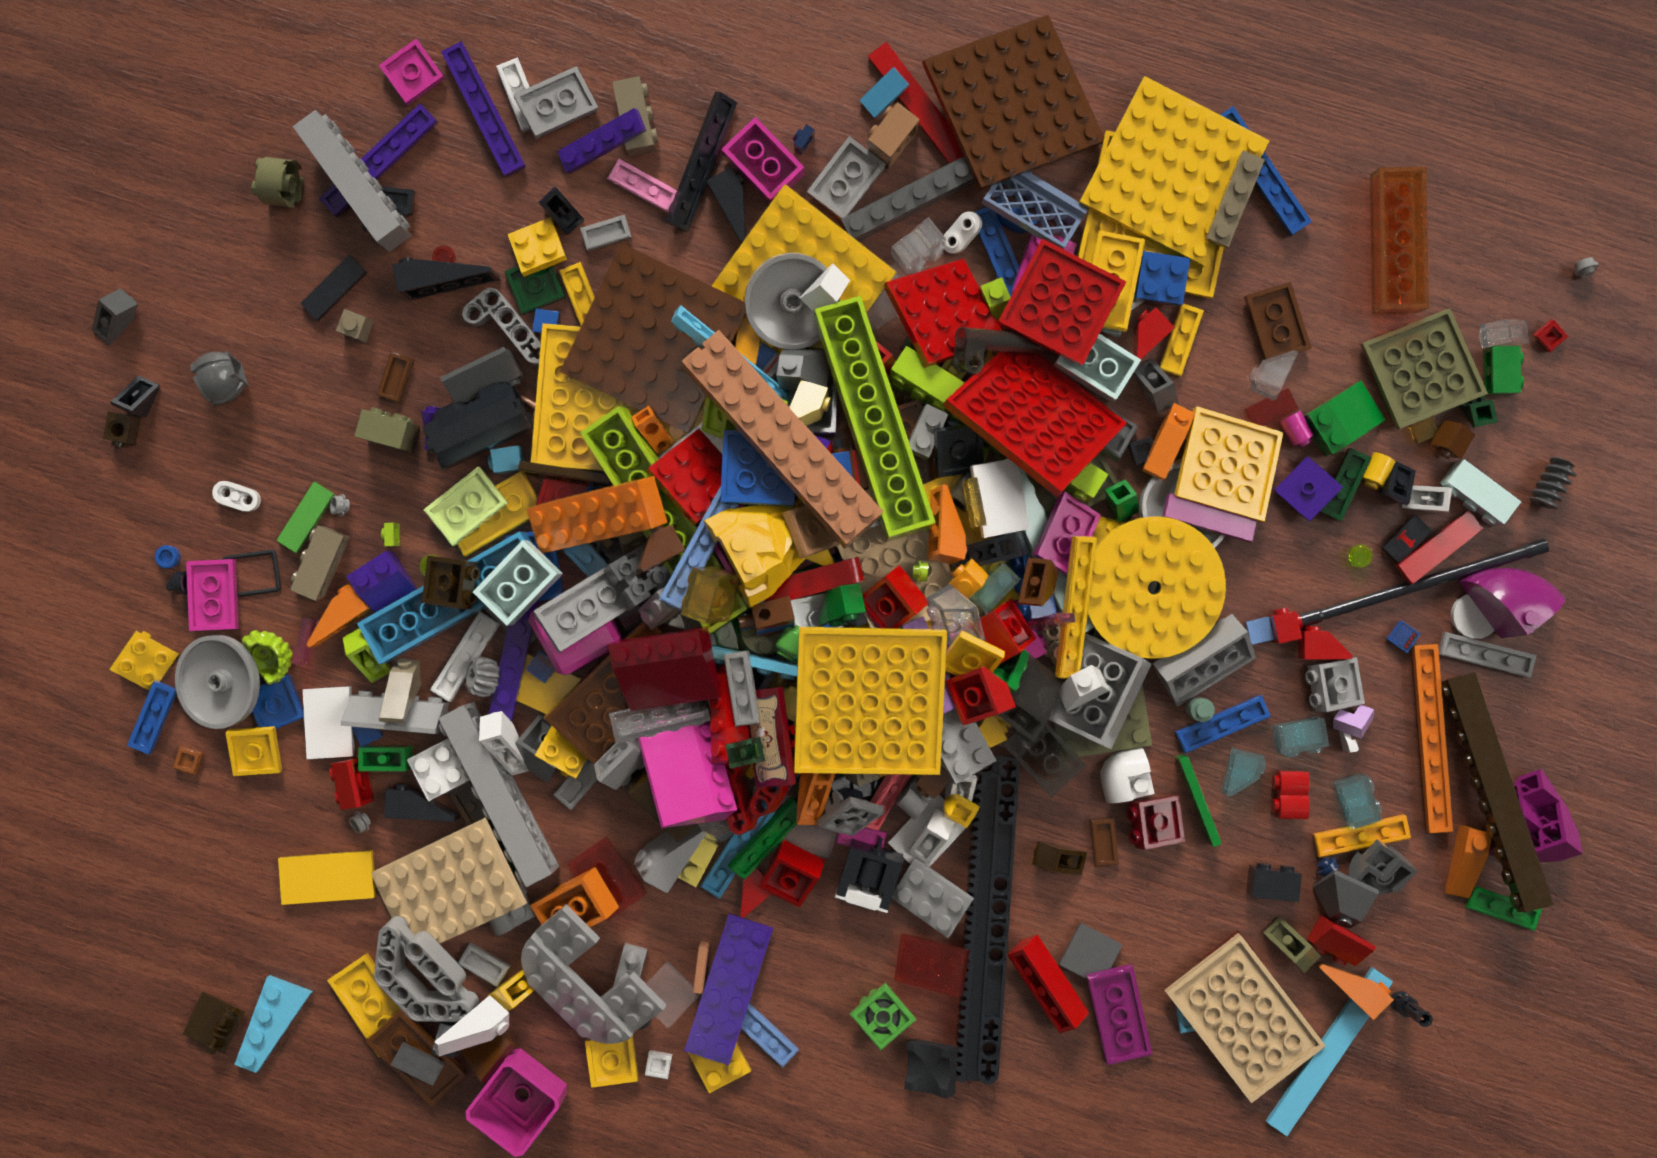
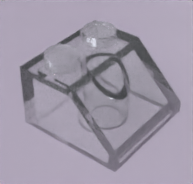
[926,584,985,645]

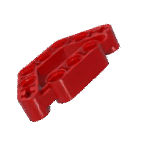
[725,725,799,835]

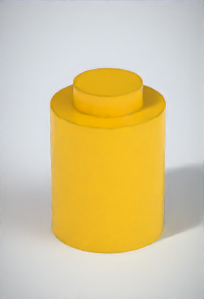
[1362,452,1396,490]

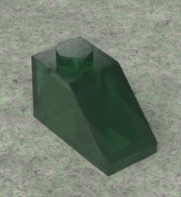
[725,736,768,769]

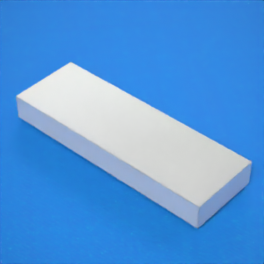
[496,57,530,132]

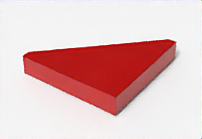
[740,867,771,918]

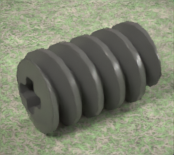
[1529,457,1577,510]

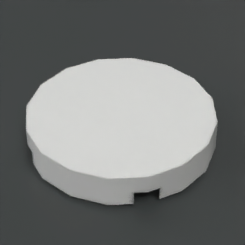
[1451,594,1494,639]

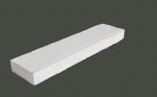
[430,611,500,702]

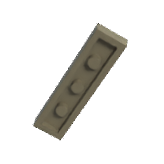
[1205,150,1265,249]

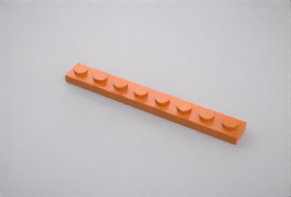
[1411,644,1453,833]

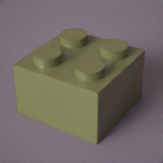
[354,407,420,453]

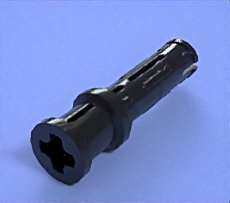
[1390,991,1433,1027]

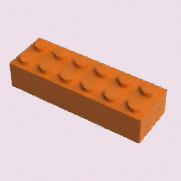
[526,476,667,553]

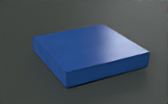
[252,674,304,729]

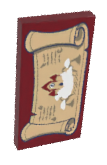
[748,687,796,787]

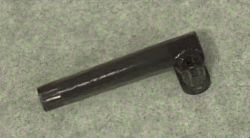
[953,327,1058,374]

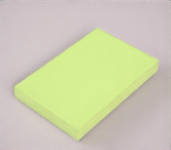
[424,466,508,546]

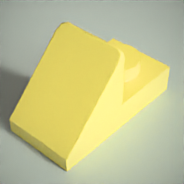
[678,837,718,887]

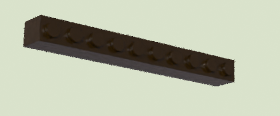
[1441,672,1554,912]

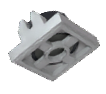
[817,789,884,836]

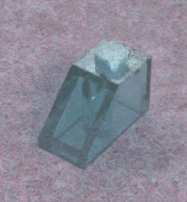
[1221,748,1266,796]

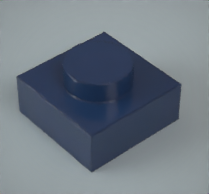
[793,124,815,155]

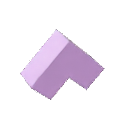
[1333,705,1374,739]

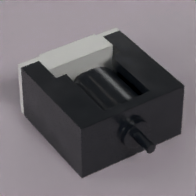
[835,838,903,916]

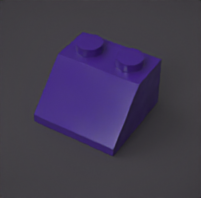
[347,551,417,613]

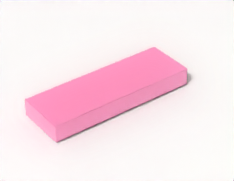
[607,159,677,213]

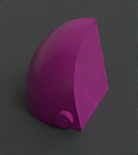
[1458,568,1566,639]

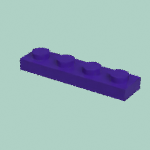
[558,108,647,174]

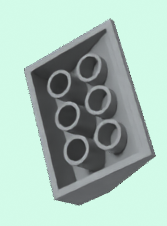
[1042,633,1151,749]

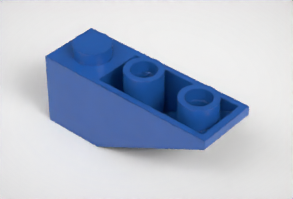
[1010,554,1057,622]

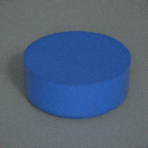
[155,545,181,569]

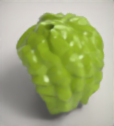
[242,630,293,685]

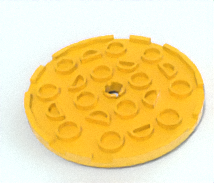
[1088,516,1226,659]

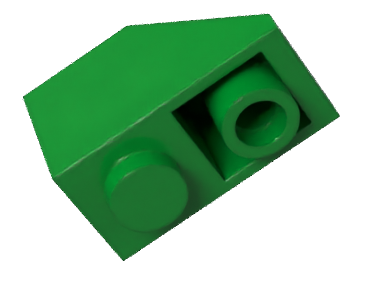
[819,584,866,627]

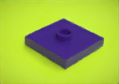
[1274,456,1343,523]

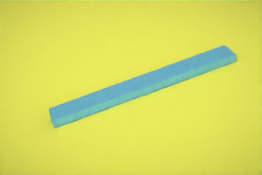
[1266,967,1393,1136]

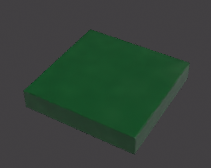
[504,265,566,316]

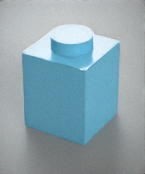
[488,445,524,475]

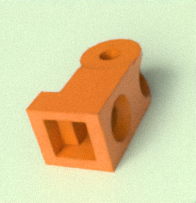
[631,406,674,454]

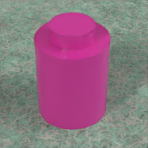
[1280,410,1314,448]

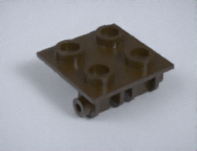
[183,992,245,1054]

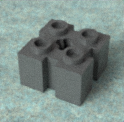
[604,544,671,611]

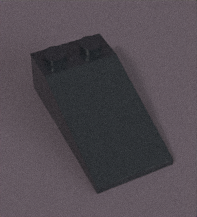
[392,257,501,300]

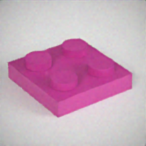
[379,38,445,105]

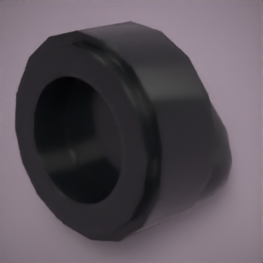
[166,571,187,595]

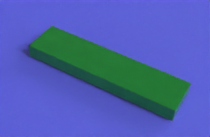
[1175,754,1222,847]
[727,796,798,880]

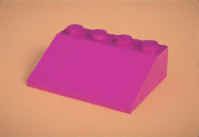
[638,721,737,828]

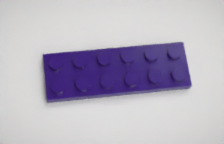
[684,913,773,1065]

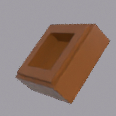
[173,746,204,775]

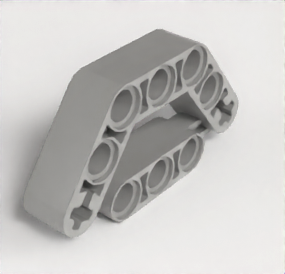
[374,916,479,1022]

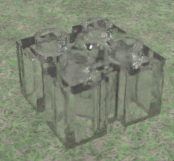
[890,217,946,276]

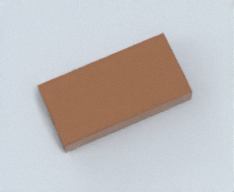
[693,941,710,994]

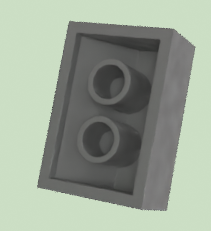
[440,347,525,404]

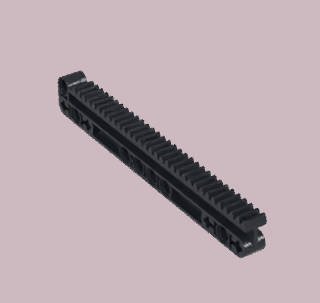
[956,754,1020,1084]

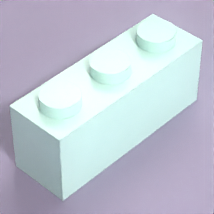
[1439,459,1521,526]

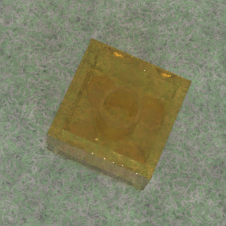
[681,566,740,624]

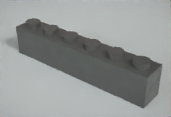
[841,157,975,242]

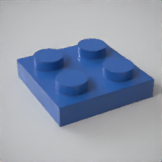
[1135,251,1190,306]

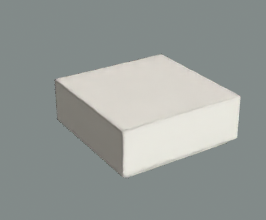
[645,1050,673,1079]

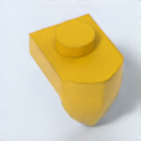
[943,794,979,828]

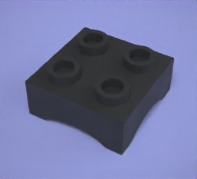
[904,1039,957,1098]

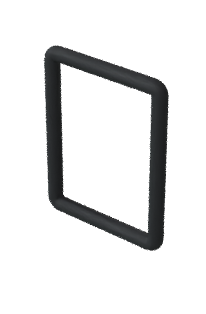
[222,550,281,597]

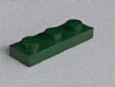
[1320,448,1372,522]

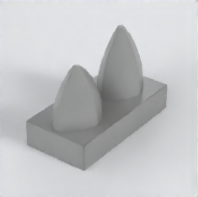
[613,943,648,987]

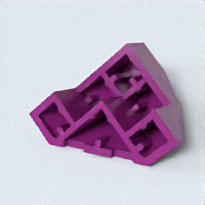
[1484,769,1583,862]

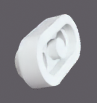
[942,212,982,254]
[212,481,261,512]

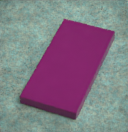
[1086,964,1153,1065]

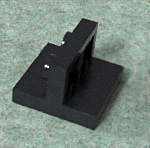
[934,419,984,478]

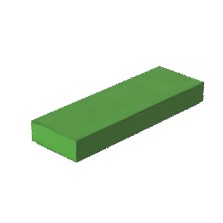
[276,482,336,553]

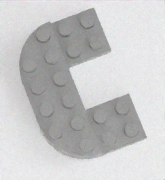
[521,904,666,1044]

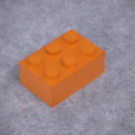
[530,867,619,927]

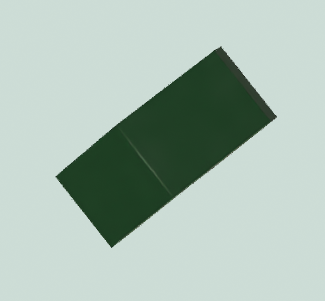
[1459,396,1498,428]

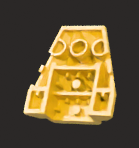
[703,499,807,608]

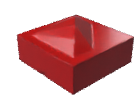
[1533,319,1569,353]

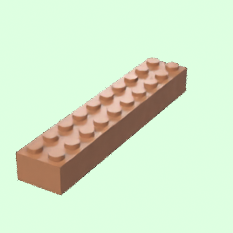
[682,330,883,549]

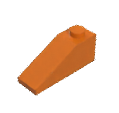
[1142,403,1195,481]
[927,484,967,564]
[307,584,372,648]
[796,773,836,825]
[1445,824,1492,898]
[1317,962,1394,1020]

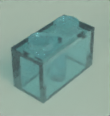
[968,562,1021,614]
[1272,717,1329,757]
[1333,773,1382,829]

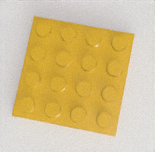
[1174,407,1283,523]

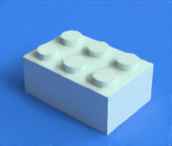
[1054,334,1141,403]
[473,540,563,626]

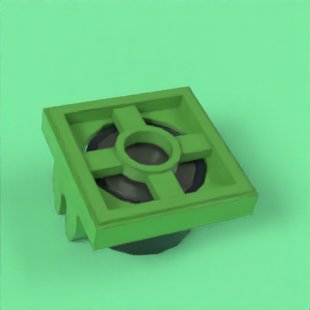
[850,982,916,1051]

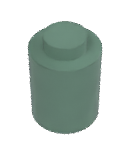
[1185,697,1215,722]

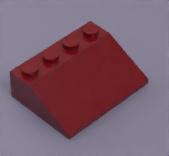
[608,626,721,711]

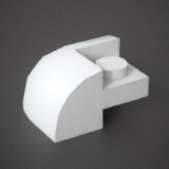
[1100,747,1155,803]

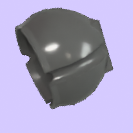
[190,351,249,406]

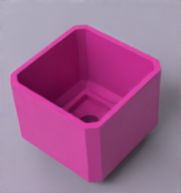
[529,612,626,675]
[465,1048,568,1157]

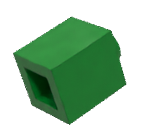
[1105,480,1139,522]

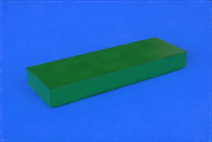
[1465,886,1542,931]

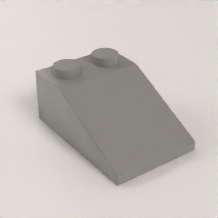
[634,824,706,893]

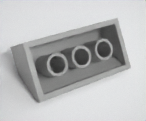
[1153,614,1256,707]
[341,691,449,734]

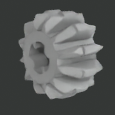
[465,657,500,697]

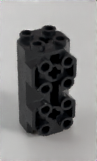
[423,381,534,470]

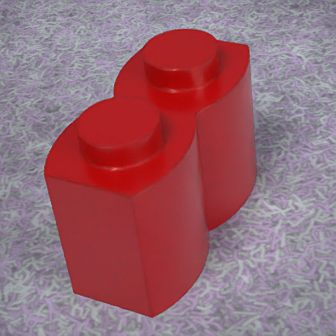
[1271,770,1310,819]

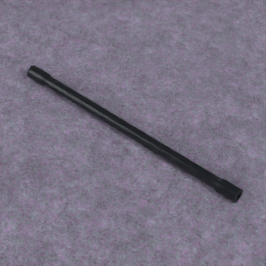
[1299,539,1549,628]

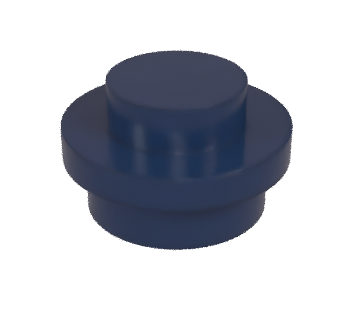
[1316,856,1339,877]

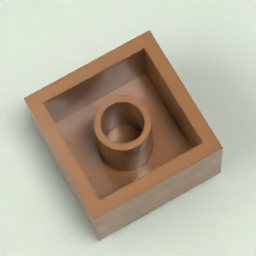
[867,102,920,169]

